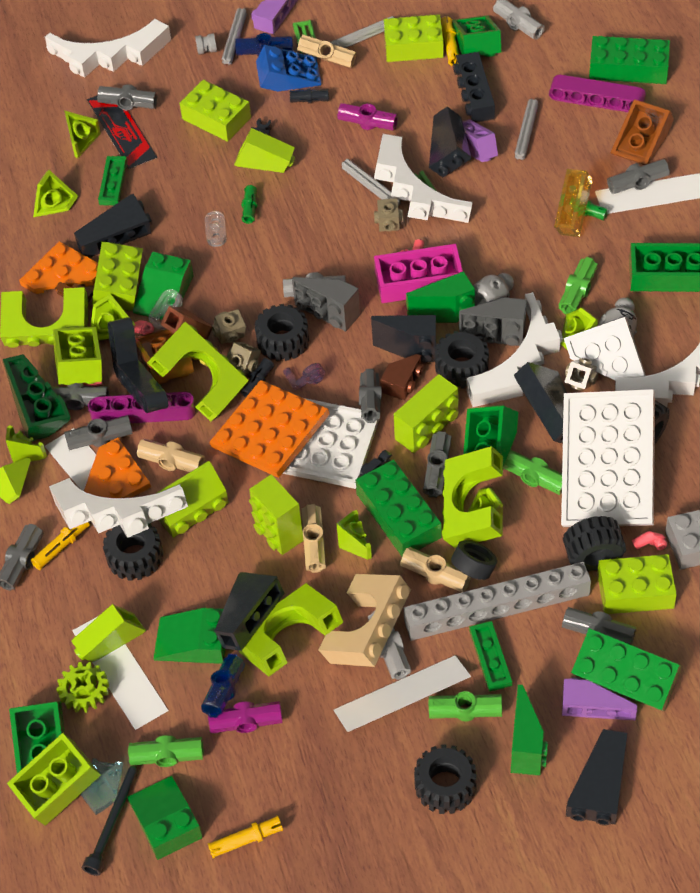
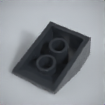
[371,315,436,363]

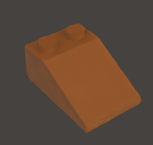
[610,99,674,165]
[135,329,194,384]

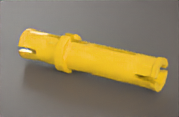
[441,17,459,66]
[30,522,90,570]
[207,816,283,858]

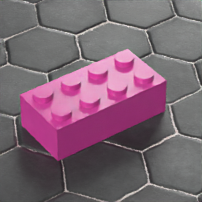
[374,244,463,303]

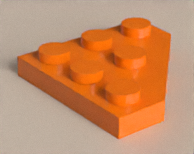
[19,241,98,294]
[84,438,151,498]

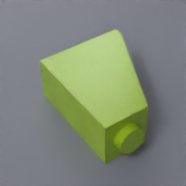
[234,128,295,173]
[71,604,146,662]

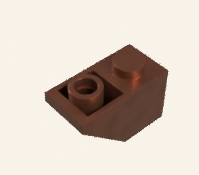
[160,306,212,340]
[380,354,423,400]

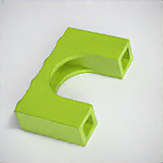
[0,287,88,348]
[147,322,249,421]
[442,446,503,548]
[239,583,343,677]

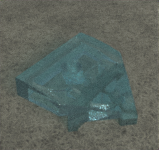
[80,758,123,815]

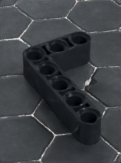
[108,317,169,413]

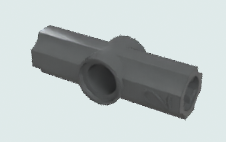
[97,85,157,110]
[607,159,669,194]
[359,369,381,423]
[52,383,109,410]
[64,415,133,451]
[423,431,452,498]
[0,523,44,591]
[562,607,636,645]

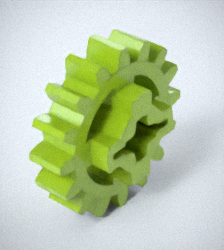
[57,662,109,713]

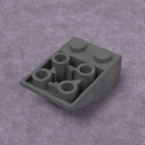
[292,277,360,331]
[459,298,527,346]

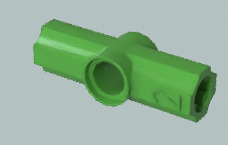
[559,257,598,314]
[503,450,562,495]
[429,691,502,722]
[128,735,204,767]

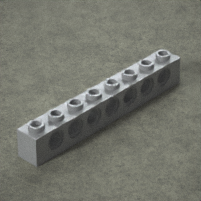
[403,562,591,641]

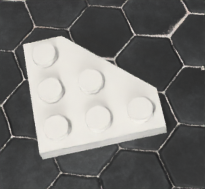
[564,317,646,381]

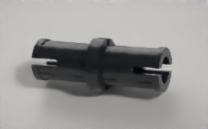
[290,88,329,104]
[241,358,274,397]

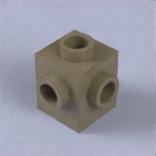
[374,198,403,232]
[212,309,246,344]
[227,342,261,375]
[565,358,598,391]

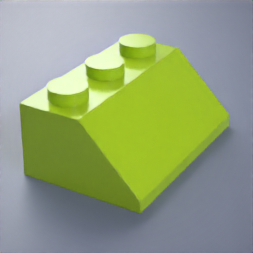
[156,461,228,538]

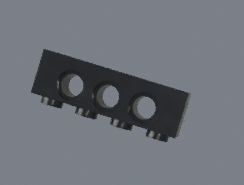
[453,52,495,122]

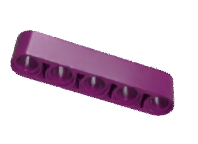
[549,75,646,112]
[88,392,196,423]

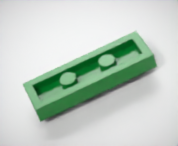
[98,156,127,206]
[469,621,512,692]

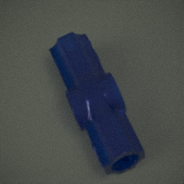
[235,33,293,56]
[201,654,245,718]

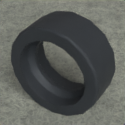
[451,540,498,580]

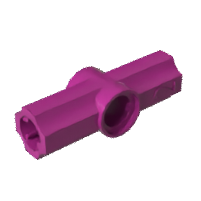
[337,103,398,131]
[208,701,283,733]

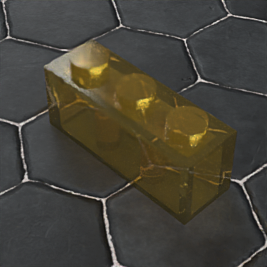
[554,169,592,237]

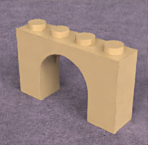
[319,574,411,667]

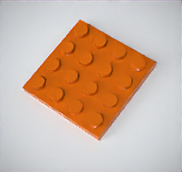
[209,380,330,478]

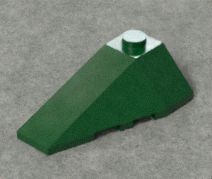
[3,354,71,441]

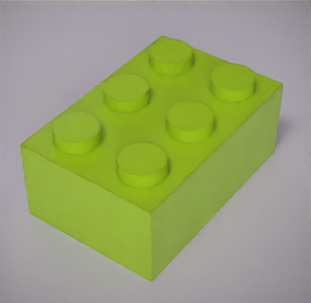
[384,15,443,62]
[180,80,251,142]
[92,242,143,311]
[53,327,102,385]
[394,374,459,453]
[249,474,304,555]
[597,554,677,614]
[7,733,101,826]

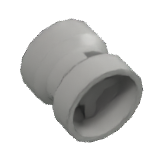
[195,33,217,55]

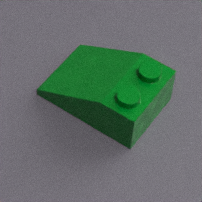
[452,15,502,57]
[133,252,194,320]
[406,271,475,323]
[463,406,519,466]
[153,608,226,664]
[511,684,548,776]
[9,701,65,773]
[127,776,202,860]

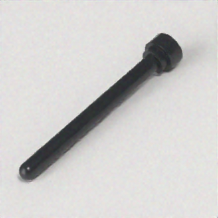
[81,766,138,876]

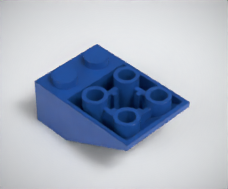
[256,45,321,92]

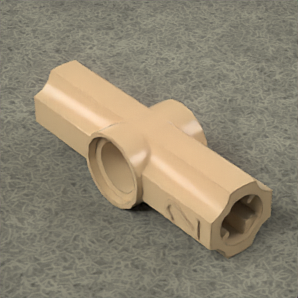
[297,35,356,68]
[137,438,205,472]
[302,504,326,573]
[400,547,471,593]

